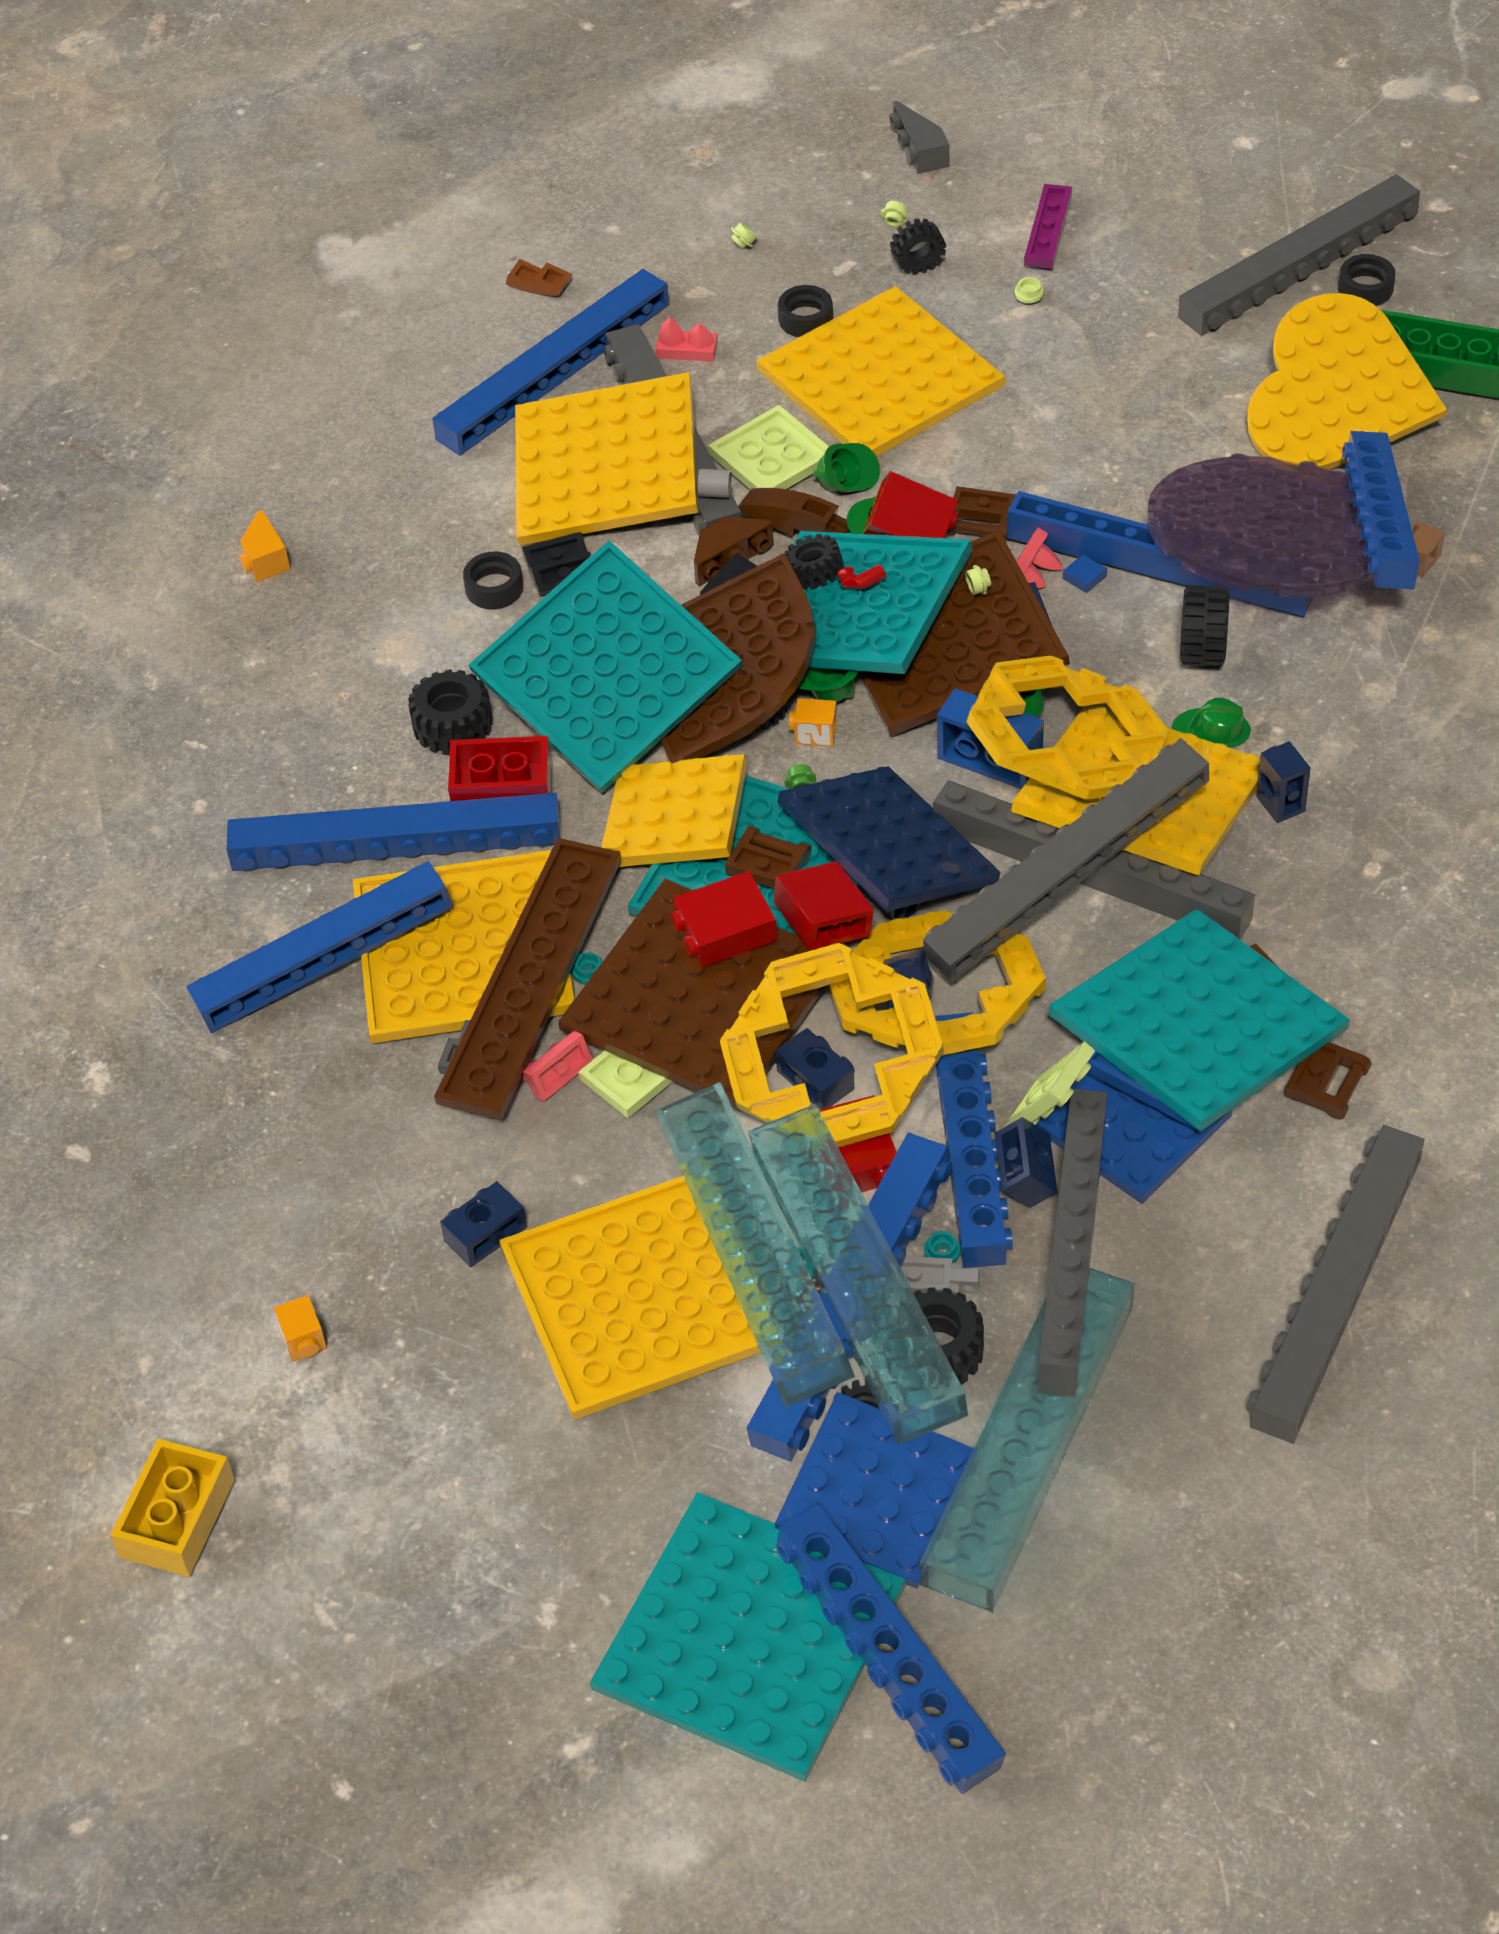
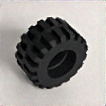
[1180,585,1229,667]
[408,669,493,755]
[890,1287,984,1391]

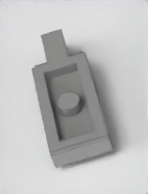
[886,1256,980,1296]

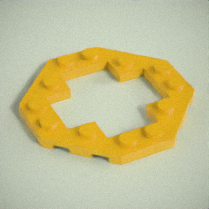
[966,656,1169,800]
[828,910,1046,1056]
[720,943,944,1151]

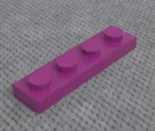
[1024,184,1072,269]

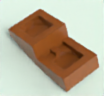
[506,259,572,296]

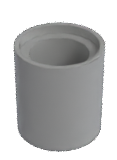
[698,469,732,498]

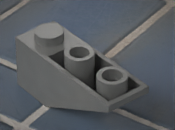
[889,101,950,174]

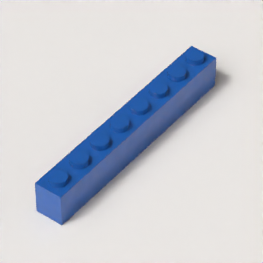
[186,861,453,1033]

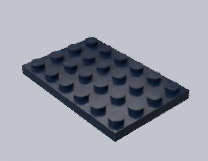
[777,766,1000,911]

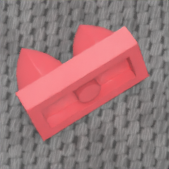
[655,317,718,361]
[1016,528,1063,588]
[522,1031,593,1102]

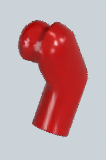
[837,564,887,589]

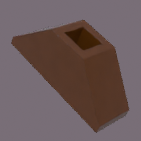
[694,517,774,587]

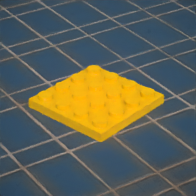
[602,754,748,867]

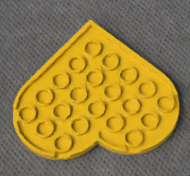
[1247,293,1447,473]

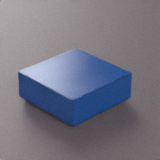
[1063,554,1107,593]

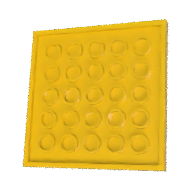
[756,286,1005,456]
[515,372,699,545]
[1011,704,1260,876]
[353,850,574,1044]
[499,1169,783,1421]

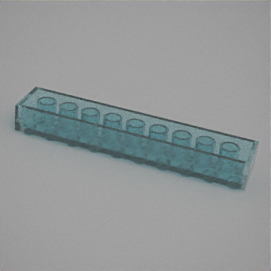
[654,1082,855,1407]
[748,1104,968,1445]
[920,1268,1135,1613]

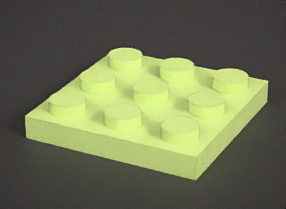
[708,405,829,490]

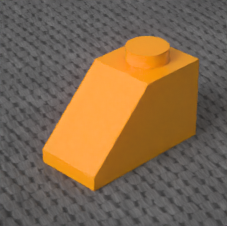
[239,510,290,582]

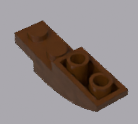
[738,488,850,537]

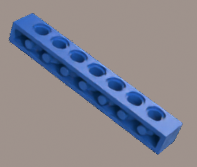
[1342,431,1420,590]
[935,1013,1013,1268]
[776,1503,1006,1794]

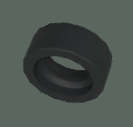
[1338,254,1395,306]
[777,285,833,337]
[463,551,523,609]

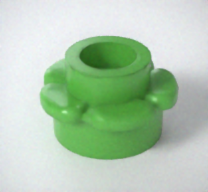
[784,764,816,789]

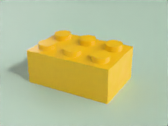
[110,1438,235,1577]

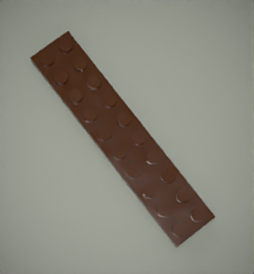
[434,838,621,1120]

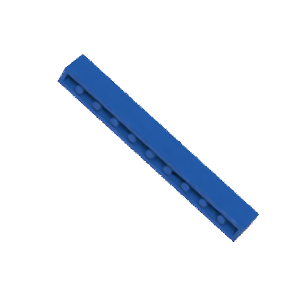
[432,269,669,456]
[1007,491,1317,617]
[226,793,561,871]
[746,1132,952,1462]

